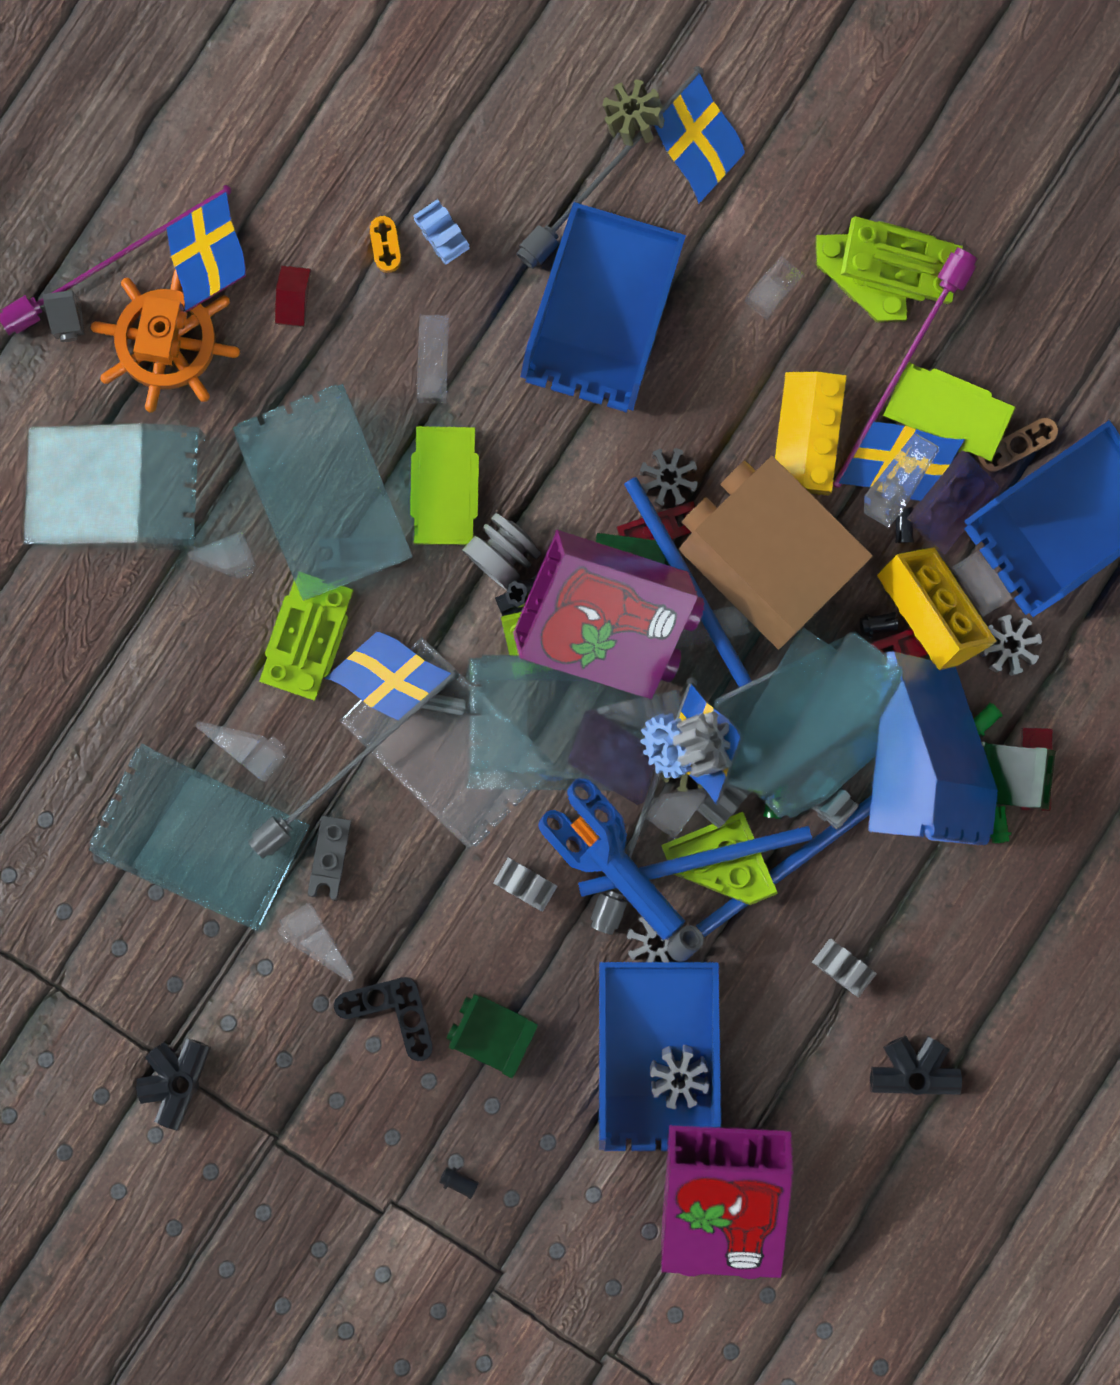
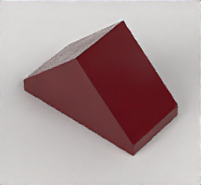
[275,266,311,327]

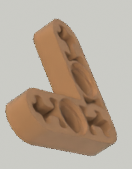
[974,418,1058,473]

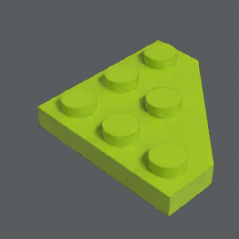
[815,234,907,322]
[661,812,777,905]

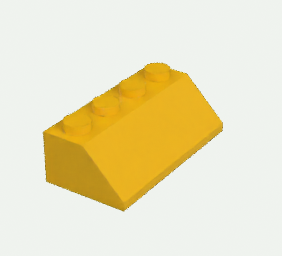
[775,372,846,496]
[877,547,997,670]

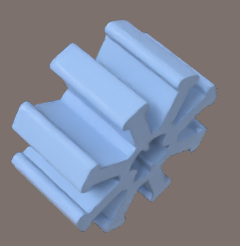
[413,199,470,265]

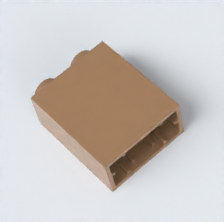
[678,456,873,650]

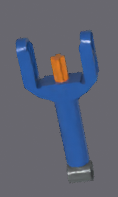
[538,778,704,962]

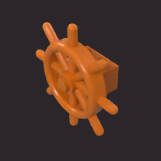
[91,269,240,413]

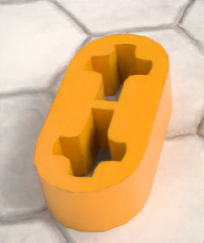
[370,216,401,273]

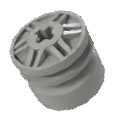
[462,513,541,591]

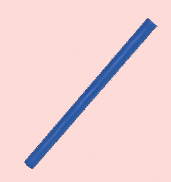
[624,477,753,689]
[696,795,872,937]
[578,826,812,897]

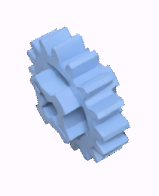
[640,713,692,779]

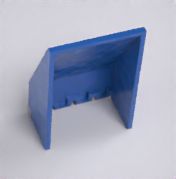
[520,202,686,413]
[964,420,1120,617]
[869,652,998,845]
[599,962,721,1151]

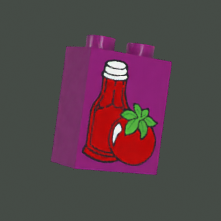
[513,530,704,699]
[661,1126,793,1279]

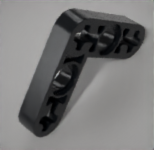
[334,977,433,1061]

